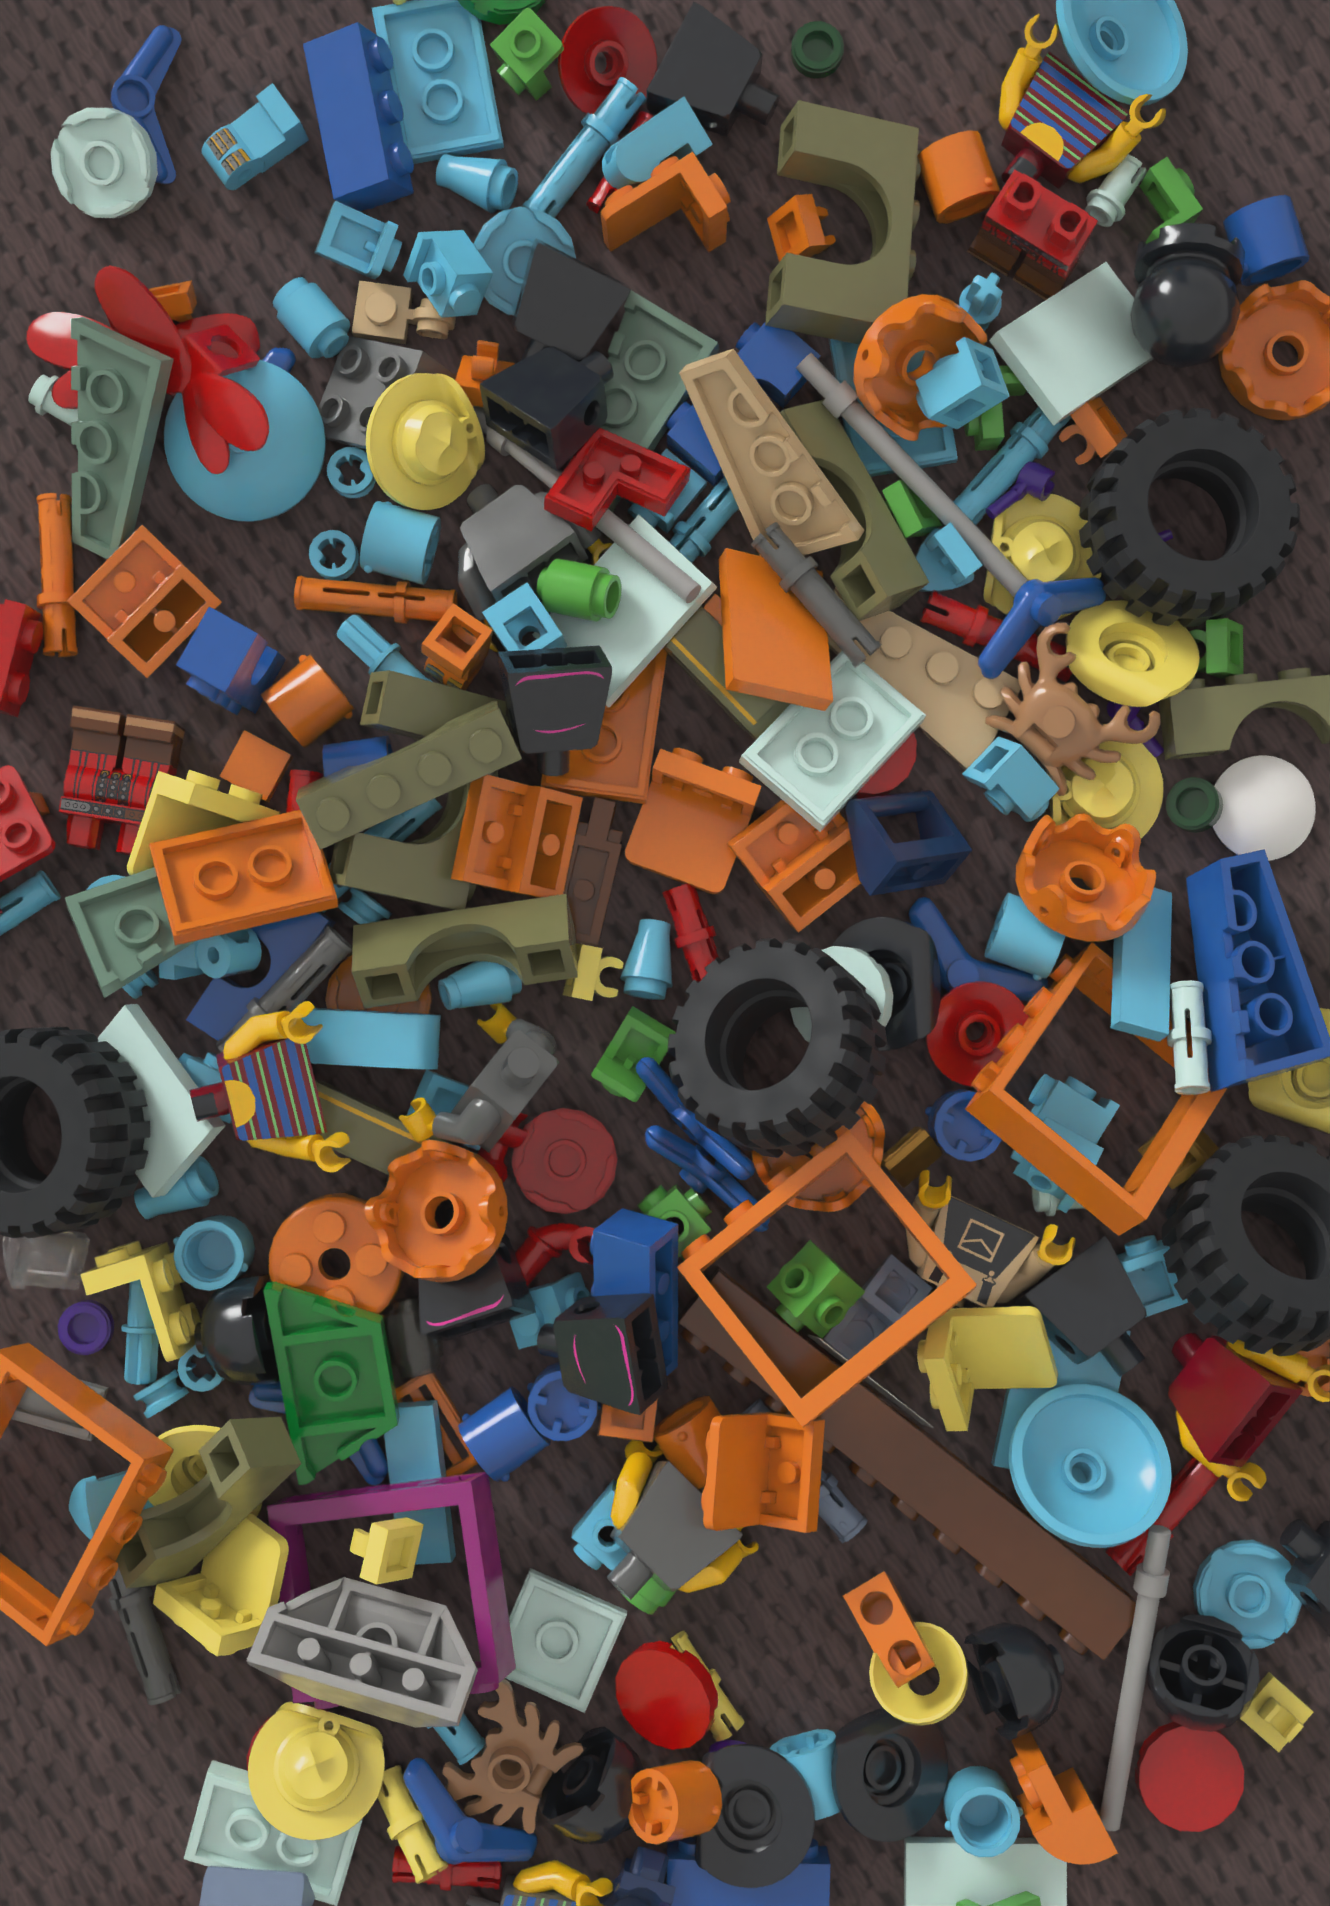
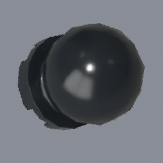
[1130,223,1245,368]

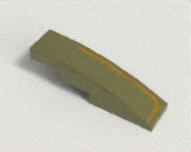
[663,606,790,741]
[315,1080,460,1175]

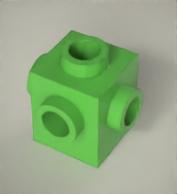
[637,1184,712,1261]
[767,1240,866,1338]

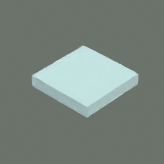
[506,1568,627,1713]

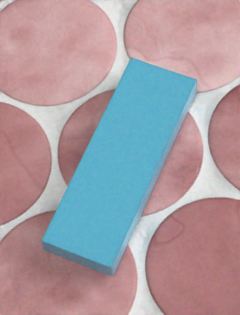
[1111,888,1172,1042]
[384,1400,456,1565]

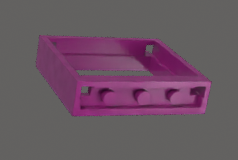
[267,1472,516,1709]

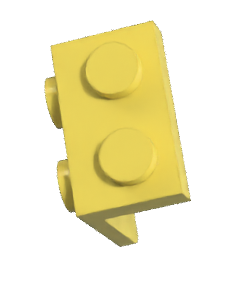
[127,770,280,875]
[80,1240,201,1362]
[917,1306,1058,1431]
[153,1513,289,1657]

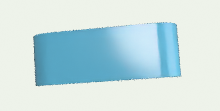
[301,1008,441,1070]

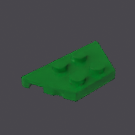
[264,1282,400,1485]

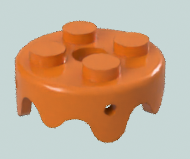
[1218,280,1330,421]
[853,294,987,441]
[1015,813,1156,942]
[751,1101,885,1212]
[364,1140,508,1283]
[269,1193,404,1314]

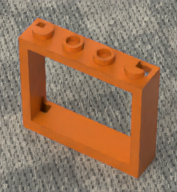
[965,942,1227,1236]
[677,1129,977,1428]
[0,1342,174,1646]

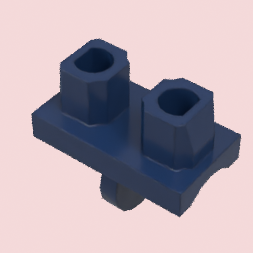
[600,1846,676,1906]

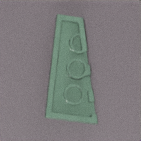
[567,290,720,512]
[71,317,174,559]
[65,867,196,998]

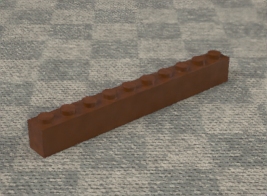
[678,1266,1137,1661]

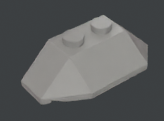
[246,1577,478,1728]

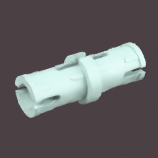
[1167,980,1212,1095]

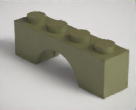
[780,399,929,621]
[1159,668,1330,760]
[296,699,522,850]
[351,894,578,1009]
[116,1417,301,1589]

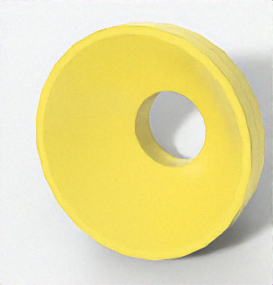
[869,1622,969,1725]

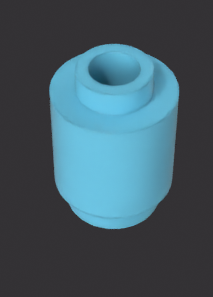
[273,277,350,358]

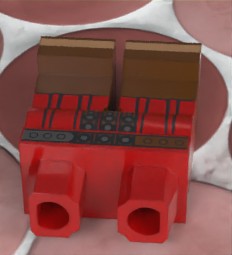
[967,169,1098,300]
[59,705,185,856]

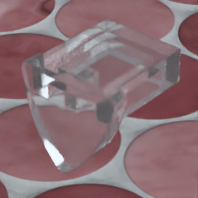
[2,1231,90,1290]

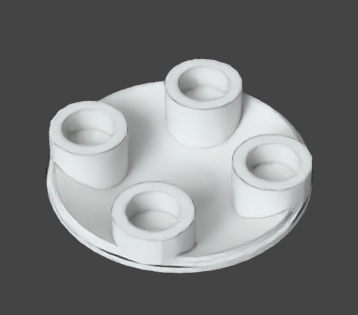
[1213,755,1316,861]

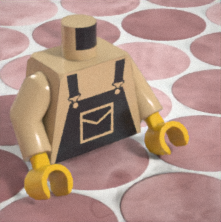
[905,1170,1076,1309]

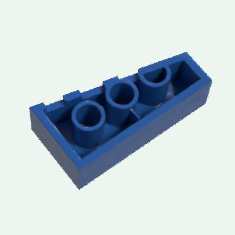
[1186,849,1330,1092]

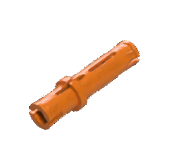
[36,493,78,657]
[294,576,458,624]

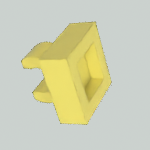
[563,944,624,1001]
[350,1517,424,1585]
[1240,1672,1314,1752]

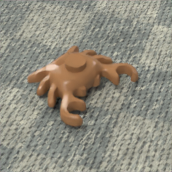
[985,622,1161,796]
[442,1679,583,1834]

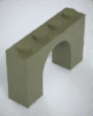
[765,100,921,345]
[329,670,509,910]

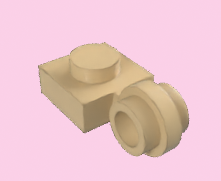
[352,281,456,344]

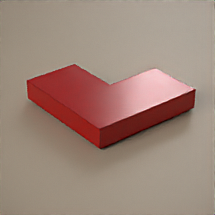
[544,428,691,532]

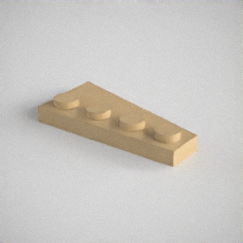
[679,348,865,556]
[828,587,1021,770]

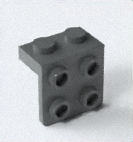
[318,337,456,449]

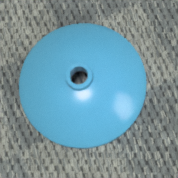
[1056,0,1188,106]
[164,360,326,522]
[1009,1384,1171,1548]

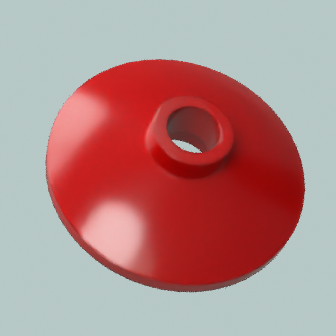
[558,6,657,114]
[926,981,1029,1087]

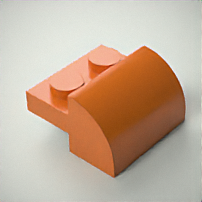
[67,525,222,678]
[451,774,583,898]
[727,800,861,933]
[1009,1732,1118,1865]

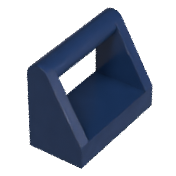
[846,790,972,896]

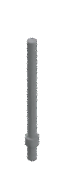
[796,353,1028,597]
[473,406,701,603]
[1099,1525,1171,1831]

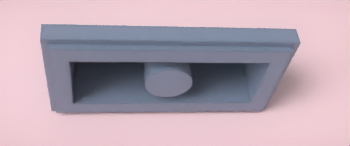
[199,1866,315,1906]

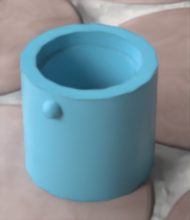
[360,501,441,585]
[984,892,1065,981]
[173,1214,255,1291]
[770,1729,840,1820]
[943,1766,1023,1857]

